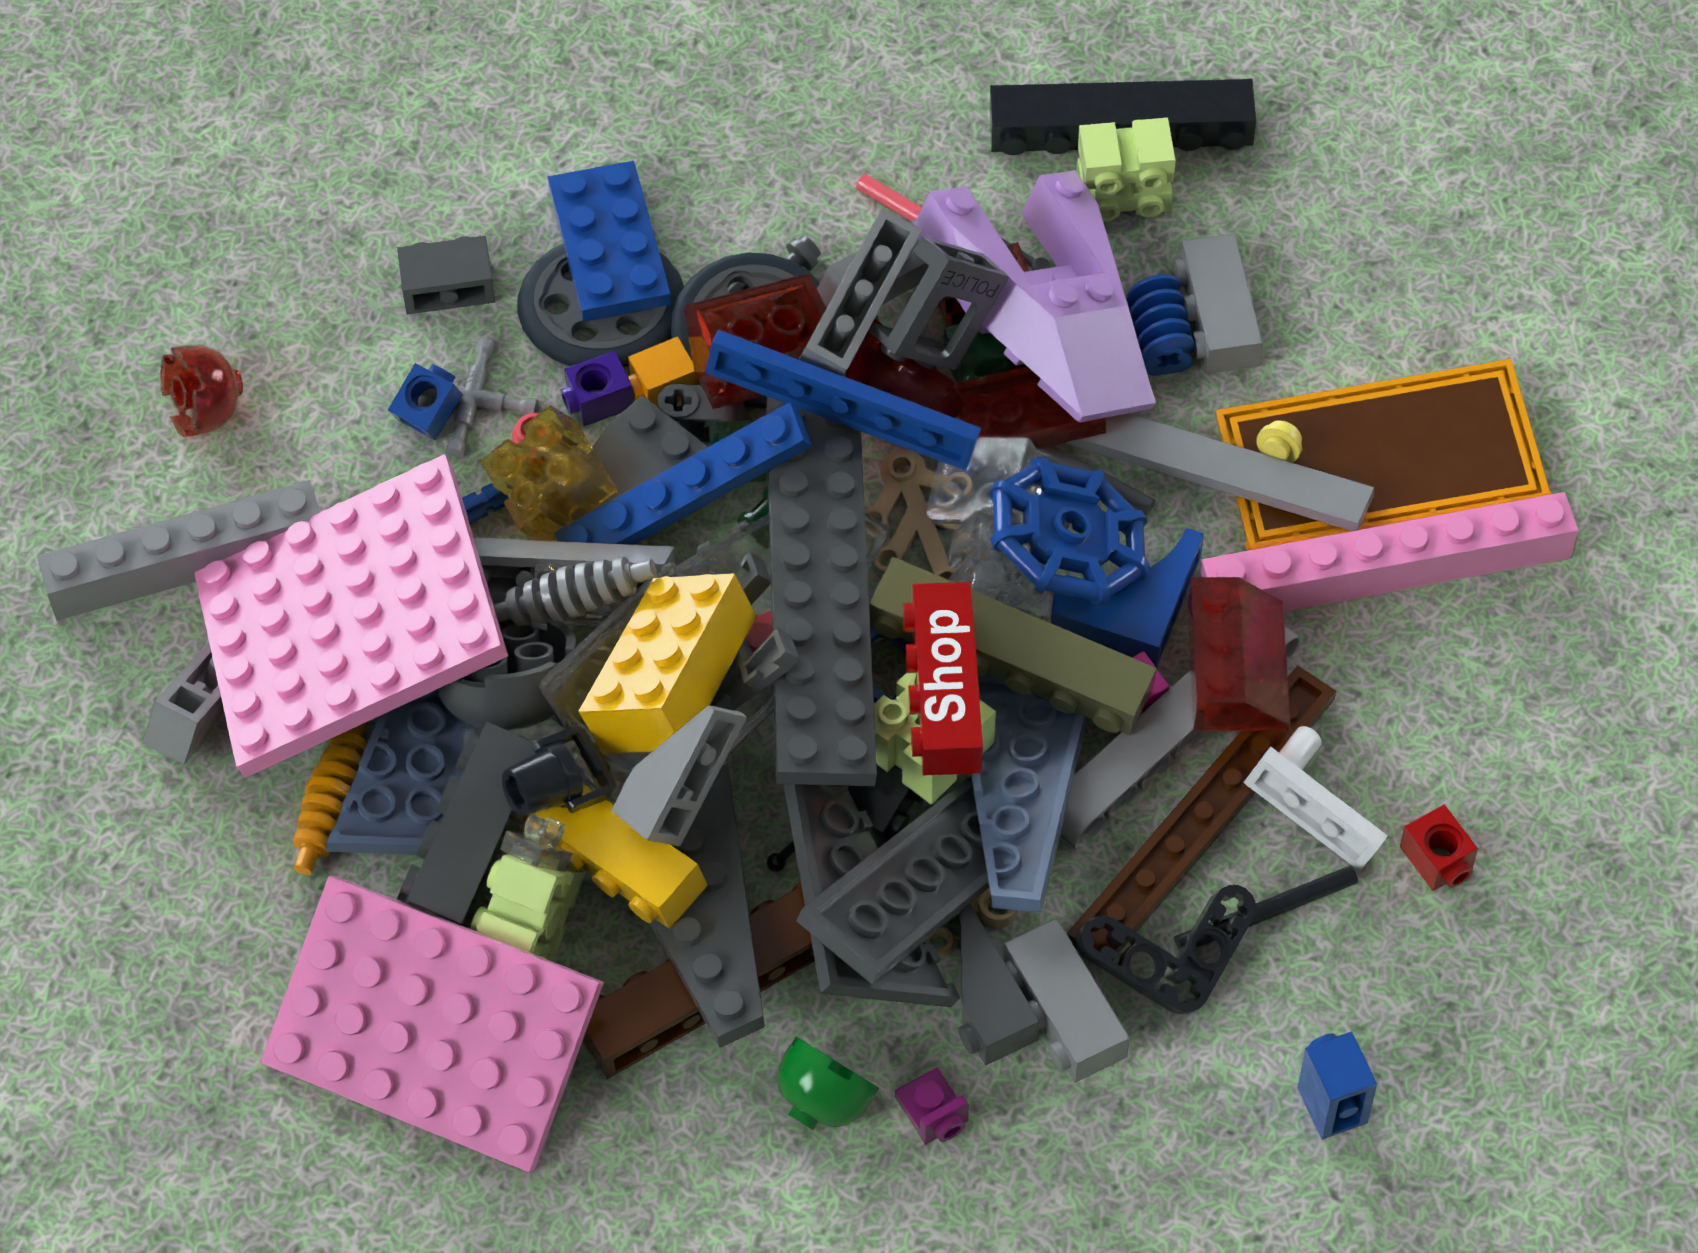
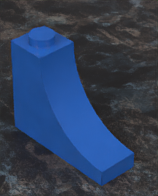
[1045,528,1204,668]

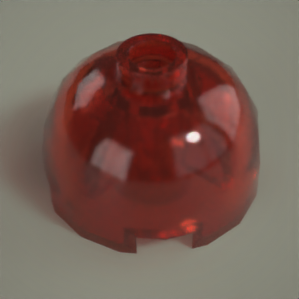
[160,345,243,438]

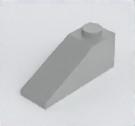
[142,641,224,764]
[611,705,747,846]

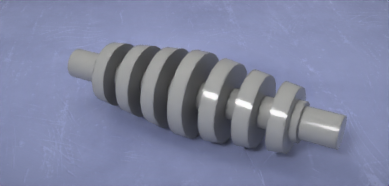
[493,557,657,627]

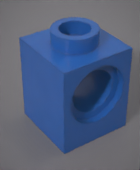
[388,363,463,440]

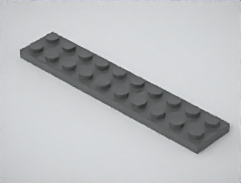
[766,397,877,786]

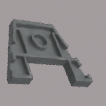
[710,551,800,711]

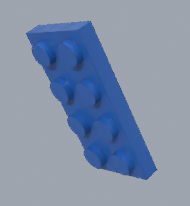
[548,161,671,322]

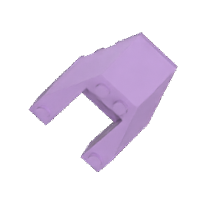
[914,170,1155,423]

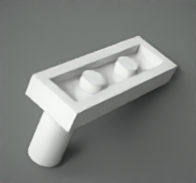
[1243,726,1388,871]

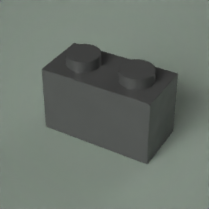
[397,235,495,315]

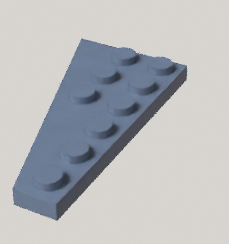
[326,690,474,855]

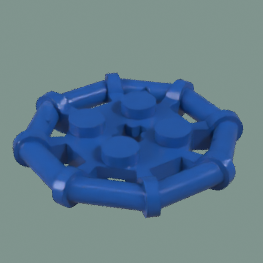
[989,457,1150,606]

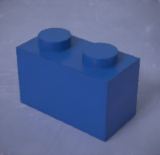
[1297,1031,1377,1140]

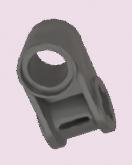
[658,383,745,444]

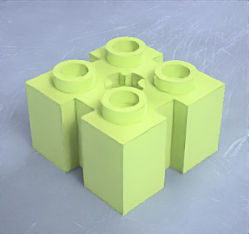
[1077,117,1176,222]
[874,673,996,805]
[470,851,586,962]

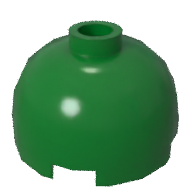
[777,1036,879,1130]

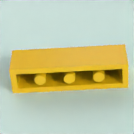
[519,783,708,930]

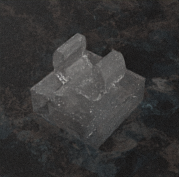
[500,814,573,872]

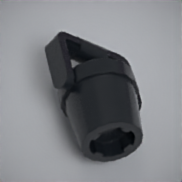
[502,726,616,816]

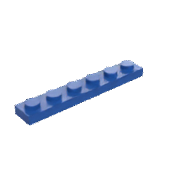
[705,330,981,471]
[554,402,812,545]

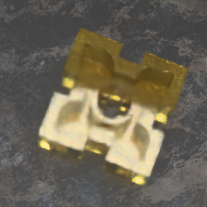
[480,405,617,541]

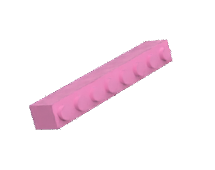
[1199,492,1579,626]

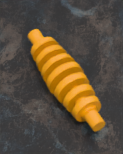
[293,722,368,876]

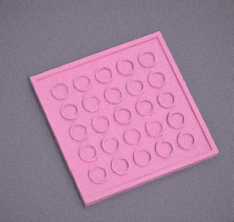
[194,454,508,778]

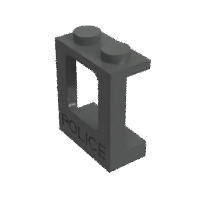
[868,236,1010,370]

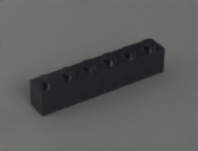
[989,79,1256,155]

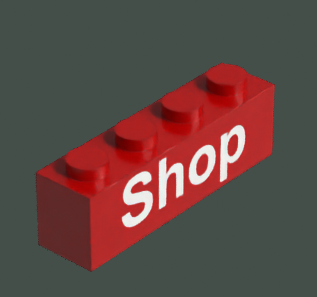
[903,582,983,776]

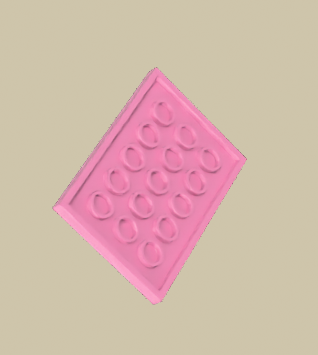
[260,876,604,1172]

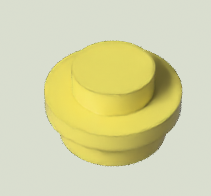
[1256,421,1302,463]

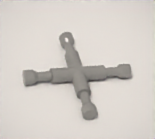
[420,338,538,458]

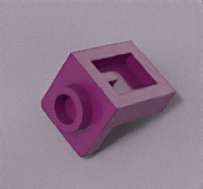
[894,1067,969,1145]

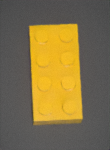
[579,574,757,754]

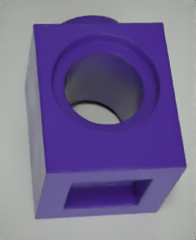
[560,351,634,427]

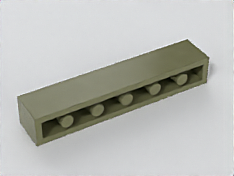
[869,557,1157,735]

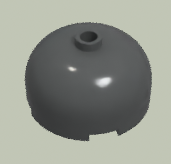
[437,619,578,731]

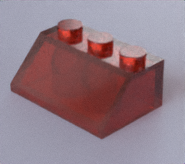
[684,273,827,409]
[1187,577,1291,731]

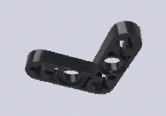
[1076,885,1256,1014]

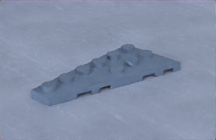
[971,674,1088,913]

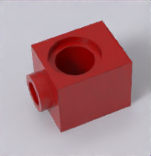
[1400,804,1478,891]

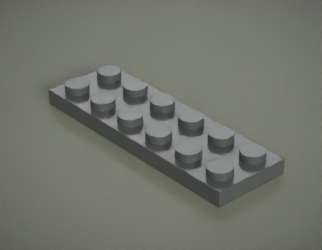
[796,776,990,984]

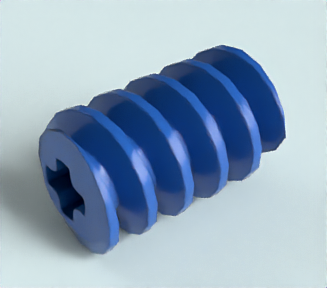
[1126,274,1195,376]

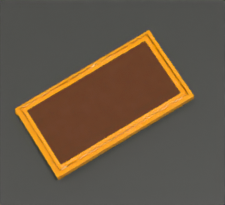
[1215,359,1552,551]

